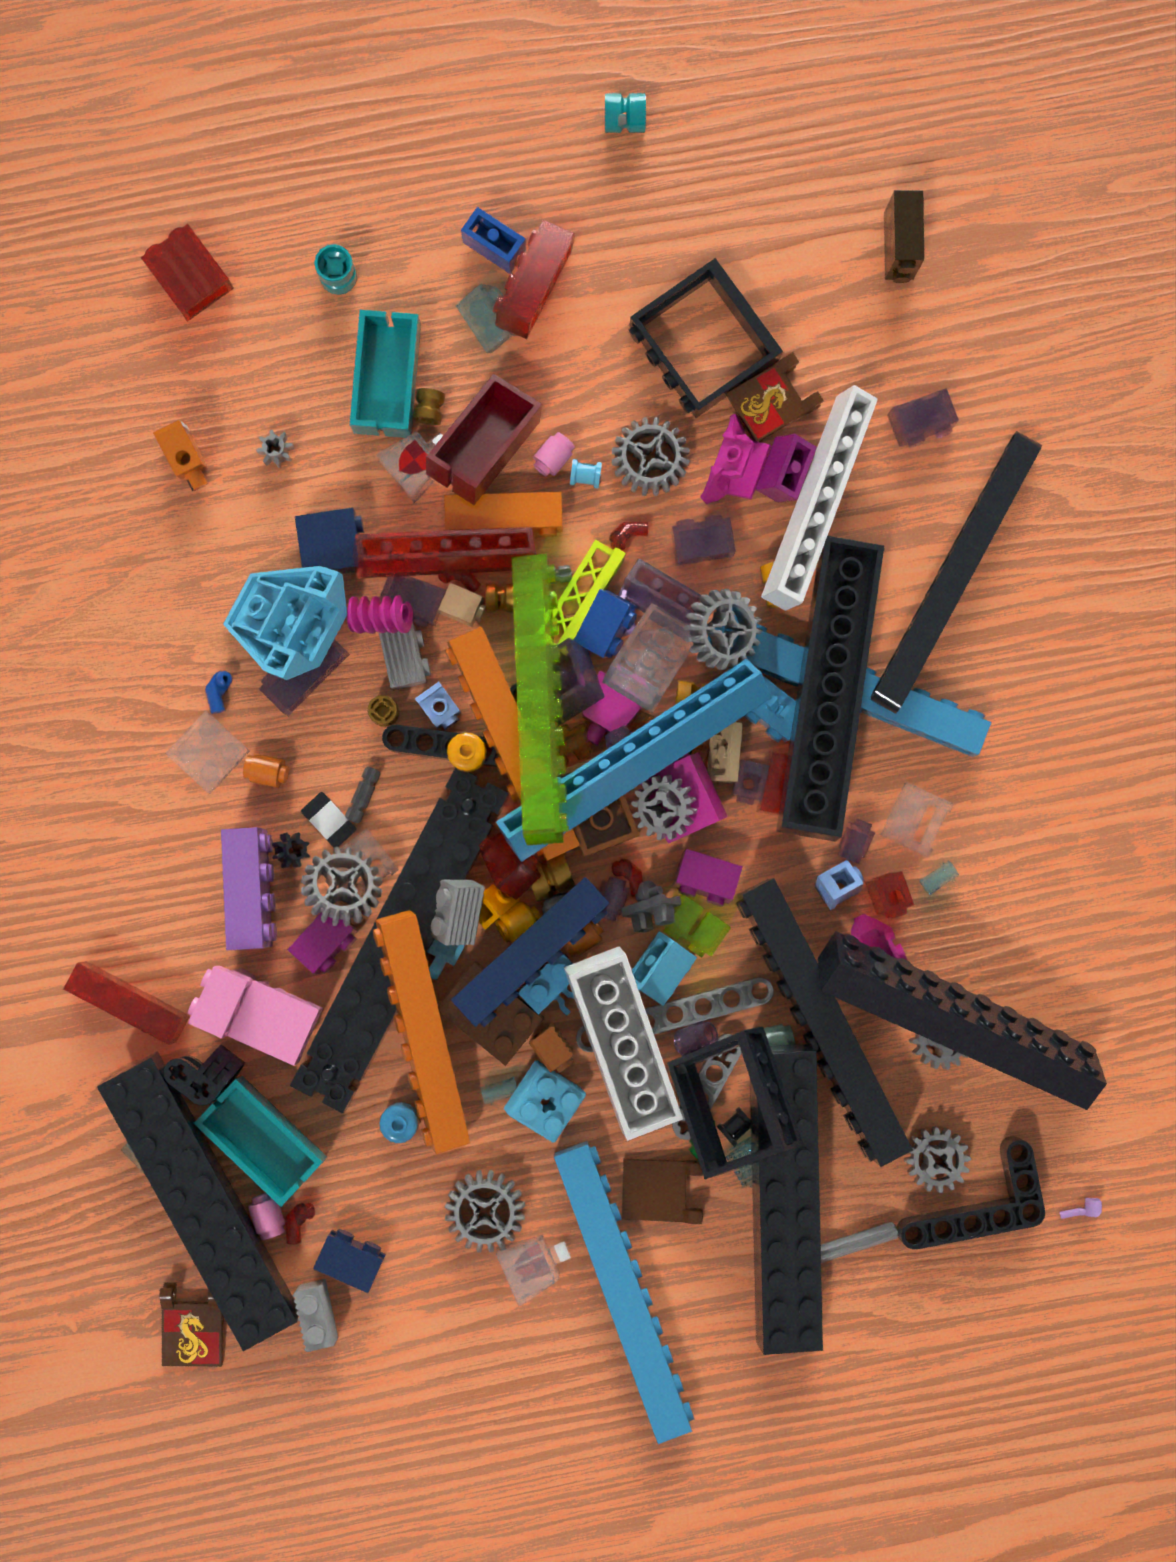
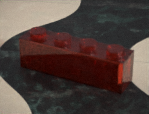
[493,220,575,339]
[63,961,190,1045]

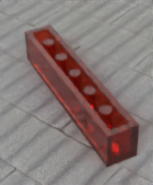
[353,527,536,578]

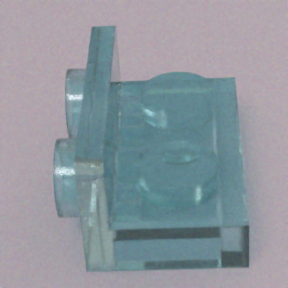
[455,284,523,353]

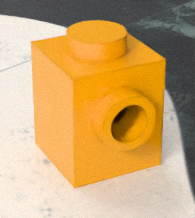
[479,877,520,930]

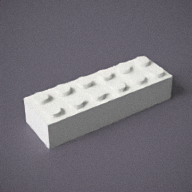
[564,946,683,1141]

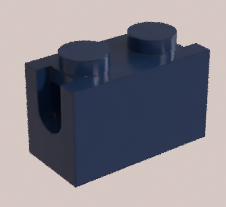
[313,1229,386,1293]

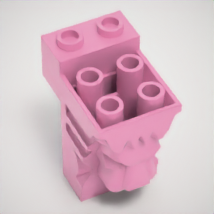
[188,965,323,1066]

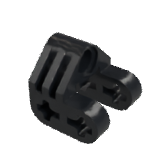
[163,1044,245,1105]

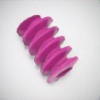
[347,595,413,634]

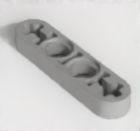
[672,1034,741,1140]

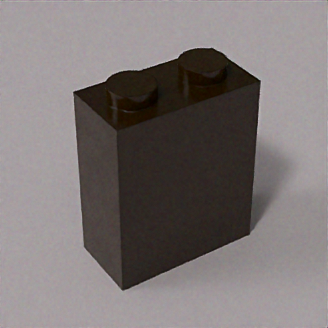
[884,190,924,283]

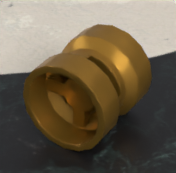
[413,388,445,425]
[486,583,516,613]
[367,695,400,727]

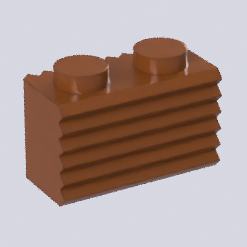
[529,1023,573,1073]

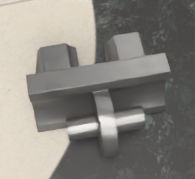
[621,881,681,933]

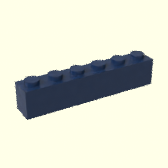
[451,877,610,1027]

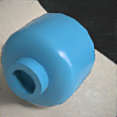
[379,1102,420,1144]

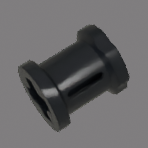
[717,1107,751,1147]

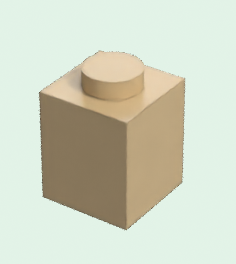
[438,583,486,628]

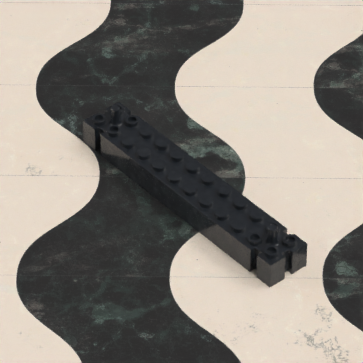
[290,768,510,1113]

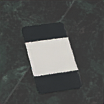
[301,792,356,848]

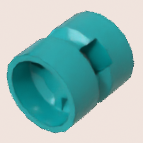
[605,93,646,133]
[314,244,357,295]

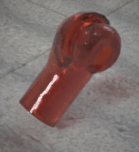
[285,1202,315,1244]

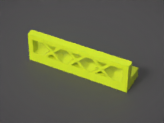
[536,539,626,657]

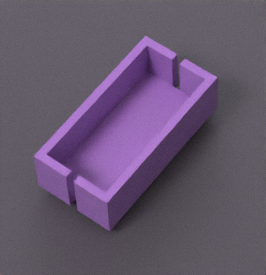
[221,827,277,950]

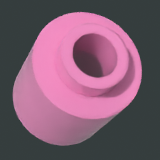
[533,432,575,477]
[248,1193,285,1240]

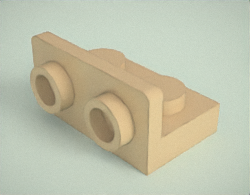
[707,722,742,784]

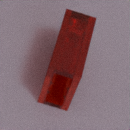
[140,224,234,322]

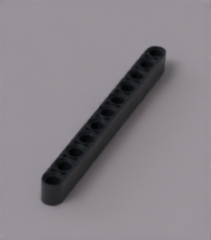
[870,431,1042,714]

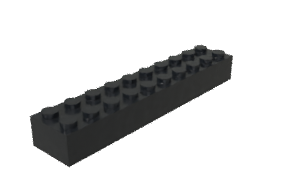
[776,536,884,842]
[735,878,913,1167]
[818,931,1107,1110]
[750,1044,823,1355]
[97,1051,299,1351]

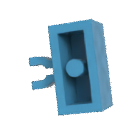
[744,676,796,743]
[518,954,574,1016]

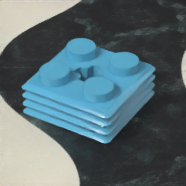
[504,1060,586,1143]

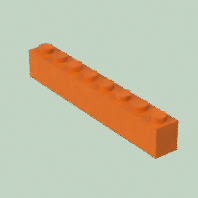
[445,626,580,861]
[373,910,470,1154]

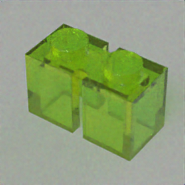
[663,893,731,958]

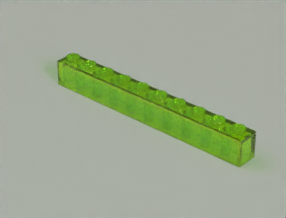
[512,554,569,846]

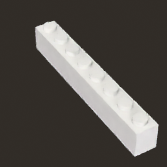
[761,385,878,611]

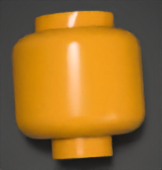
[447,732,487,772]
[496,902,541,943]

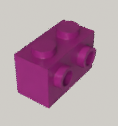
[755,434,817,502]
[672,849,743,906]
[287,912,359,975]

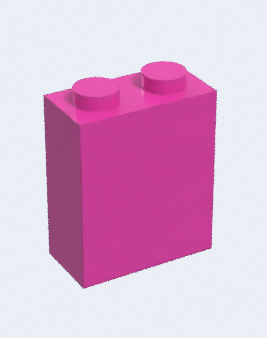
[641,752,728,844]

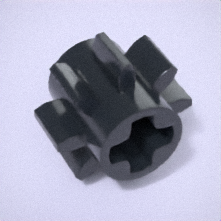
[272,832,310,868]

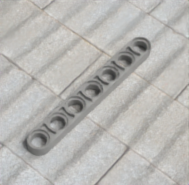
[576,977,774,1052]

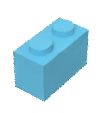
[632,931,697,1006]

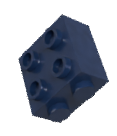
[295,507,368,574]

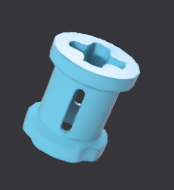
[570,459,602,489]

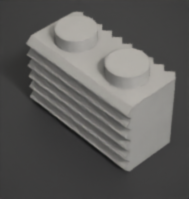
[379,623,431,691]
[431,880,485,946]
[292,1279,338,1352]

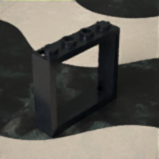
[628,258,783,418]
[667,1027,804,1179]

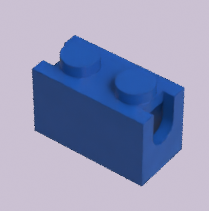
[461,207,526,274]
[573,589,638,658]

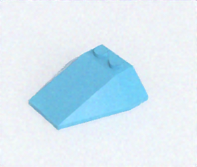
[223,566,347,680]

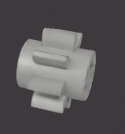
[256,430,295,468]

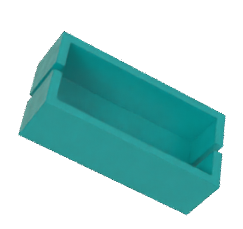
[350,309,421,438]
[193,1076,327,1207]

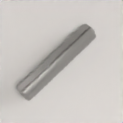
[821,1222,898,1263]

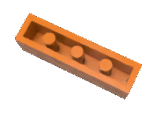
[444,492,563,540]

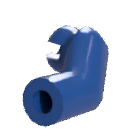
[205,671,232,714]

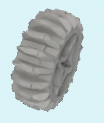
[611,417,690,496]
[683,589,763,670]
[301,846,382,927]
[445,1170,525,1253]

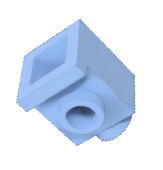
[415,681,461,730]
[815,860,864,910]

